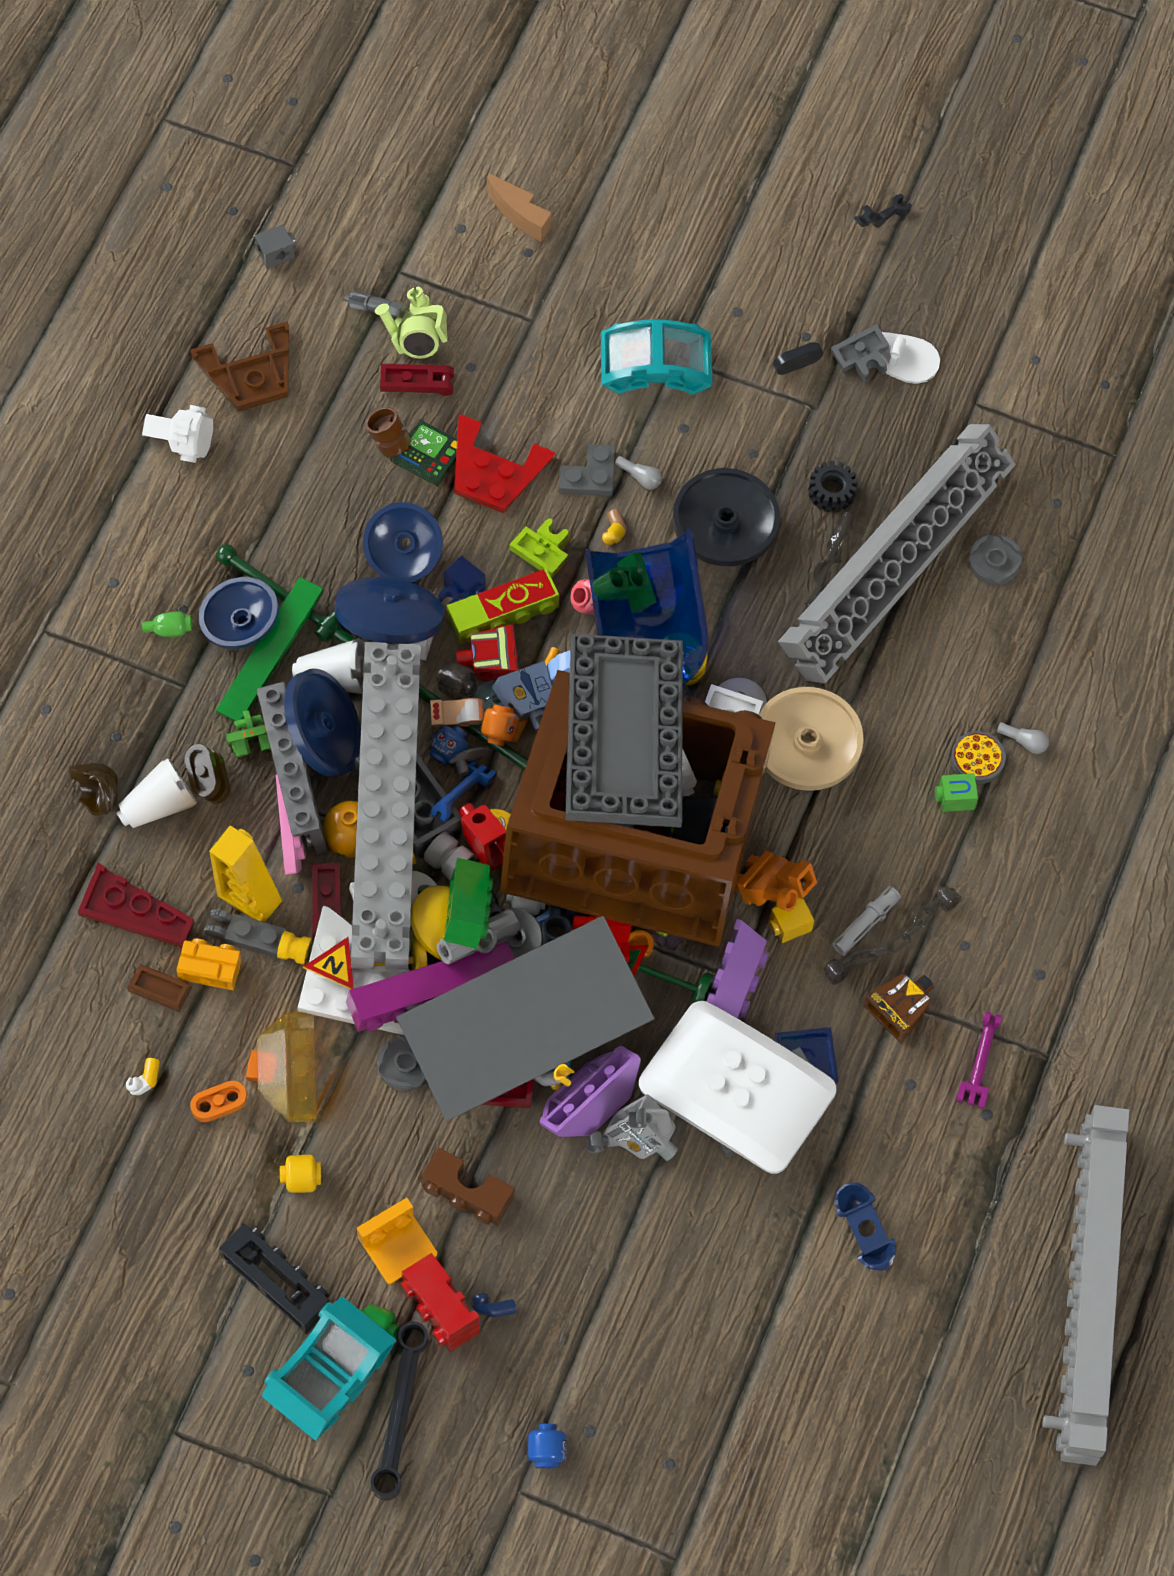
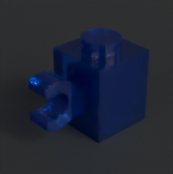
[438,555,486,604]

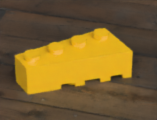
[209,826,283,923]

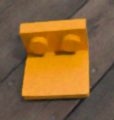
[357,1198,437,1285]

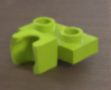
[509,518,570,578]

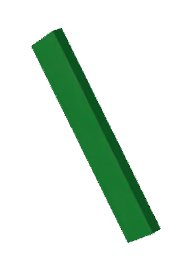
[216,577,324,722]

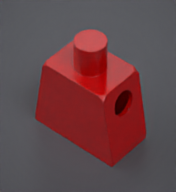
[459,803,506,873]

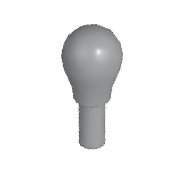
[615,456,662,490]
[997,722,1049,754]

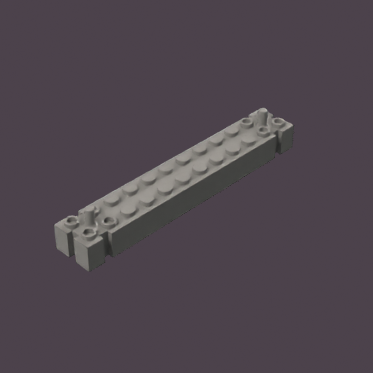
[778,424,1016,683]
[351,642,421,971]
[1042,1105,1129,1466]

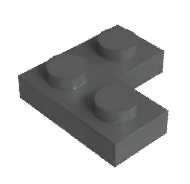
[559,444,615,496]

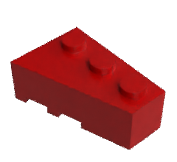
[400,1253,480,1352]

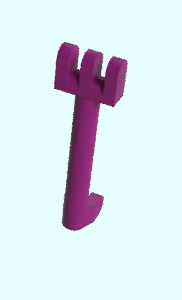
[956,1011,1002,1109]

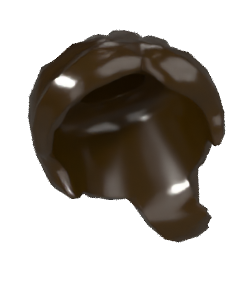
[69,763,119,816]

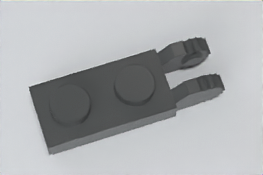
[204,909,287,958]

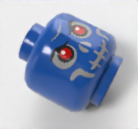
[429,725,469,767]
[527,1424,567,1468]

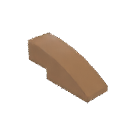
[487,174,552,242]

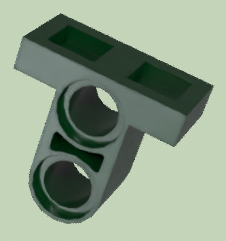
[593,552,657,613]

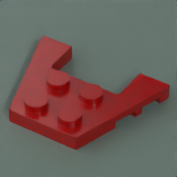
[454,414,555,513]

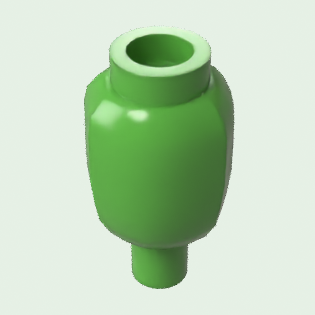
[142,611,193,637]

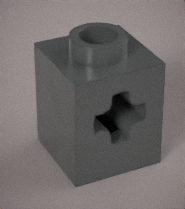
[255,224,297,269]

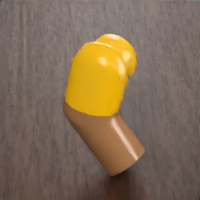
[602,509,627,546]

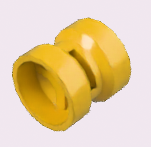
[277,931,313,965]

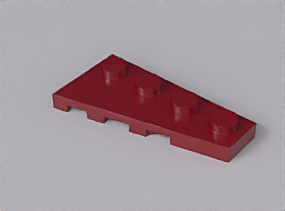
[78,863,195,947]

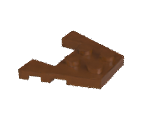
[190,321,289,412]

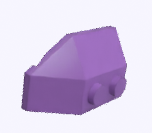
[540,1046,641,1137]

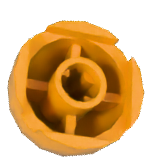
[322,801,358,858]

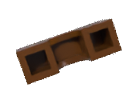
[421,1147,515,1226]

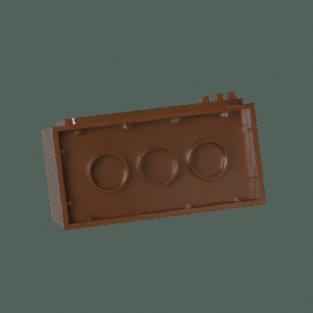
[500,670,776,947]

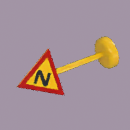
[303,937,427,990]

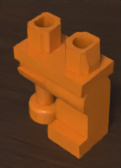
[735,851,817,911]

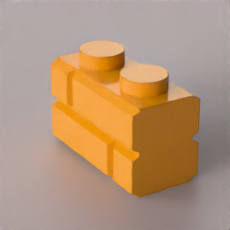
[177,939,242,991]

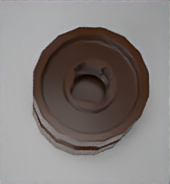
[365,407,411,457]

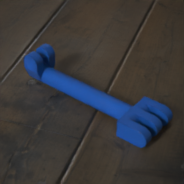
[430,760,497,823]

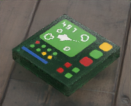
[393,420,457,487]

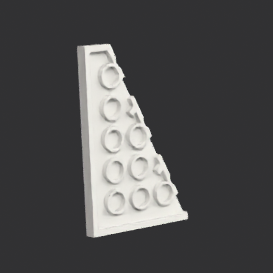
[297,906,410,1035]

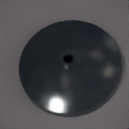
[673,468,780,566]

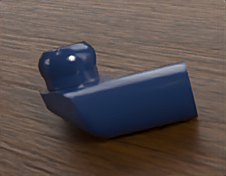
[472,1293,516,1318]

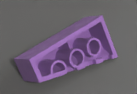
[706,919,769,1019]

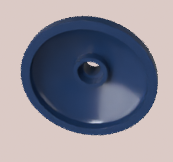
[363,502,443,582]
[199,577,279,649]

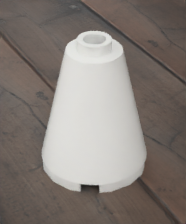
[292,639,365,694]
[116,758,197,828]

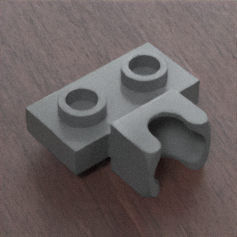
[831,324,889,383]

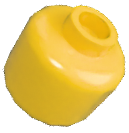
[280,1155,321,1193]

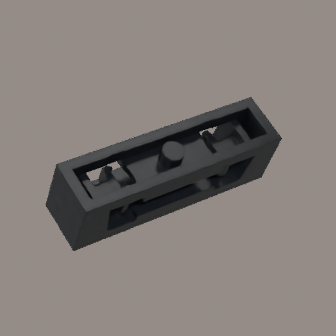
[219,1223,329,1334]

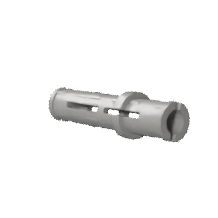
[832,886,901,956]

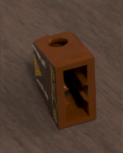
[864,974,934,1044]

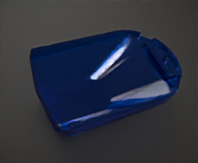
[585,528,709,686]

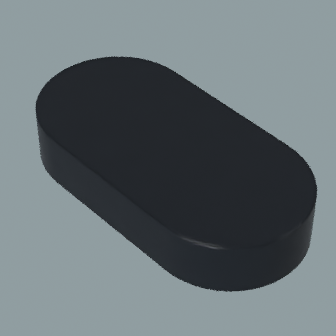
[773,342,824,375]

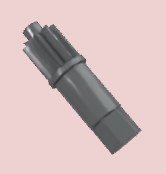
[345,291,406,318]

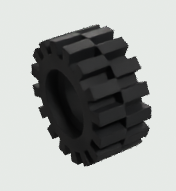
[808,461,857,512]

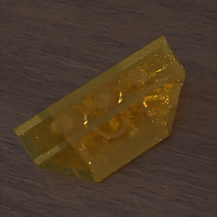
[257,1012,318,1122]

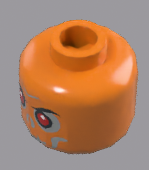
[481,704,520,746]

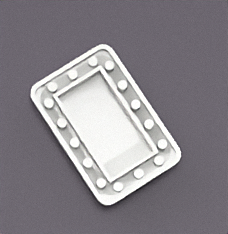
[639,1001,836,1174]

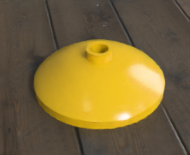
[410,886,450,960]

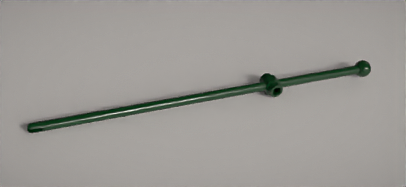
[216,544,528,771]

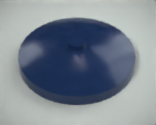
[334,577,444,644]
[284,668,361,778]

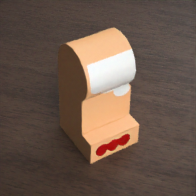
[430,698,484,729]

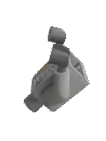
[586,1094,678,1161]

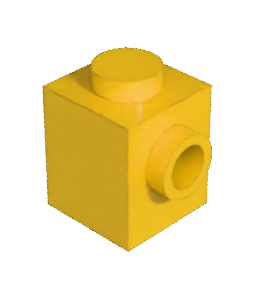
[768,898,814,943]

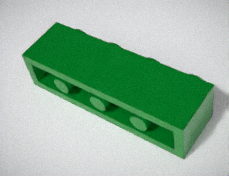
[443,857,493,949]

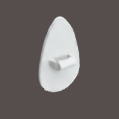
[881,332,940,384]

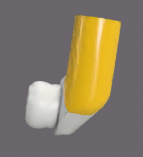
[126,1058,160,1095]

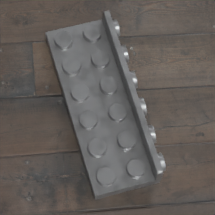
[257,682,328,855]

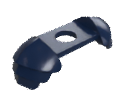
[834,1182,896,1270]

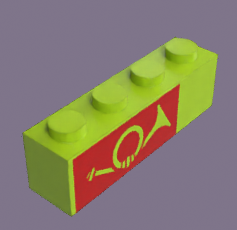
[447,568,559,644]

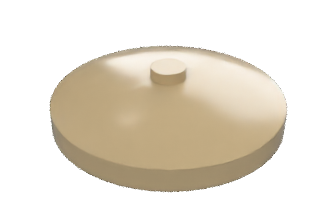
[759,687,863,791]

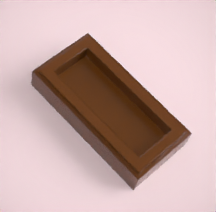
[127,964,192,1012]

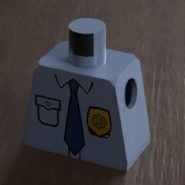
[492,661,552,731]

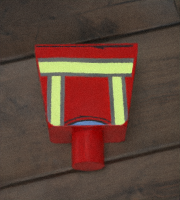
[455,624,518,682]

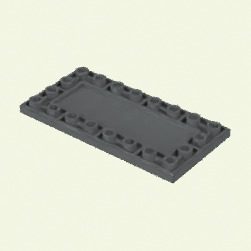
[565,634,683,827]
[396,916,654,1121]

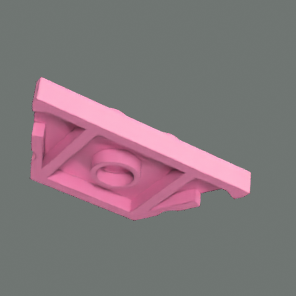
[276,775,306,875]

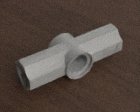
[437,910,520,964]

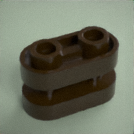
[184,744,230,804]

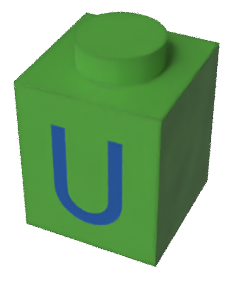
[935,773,978,812]

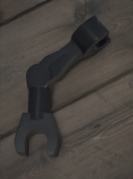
[854,194,912,228]

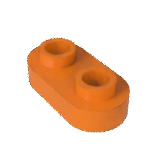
[190,1081,247,1122]

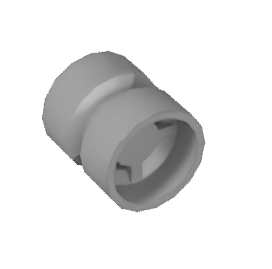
[424,832,477,880]

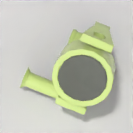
[375,287,447,359]

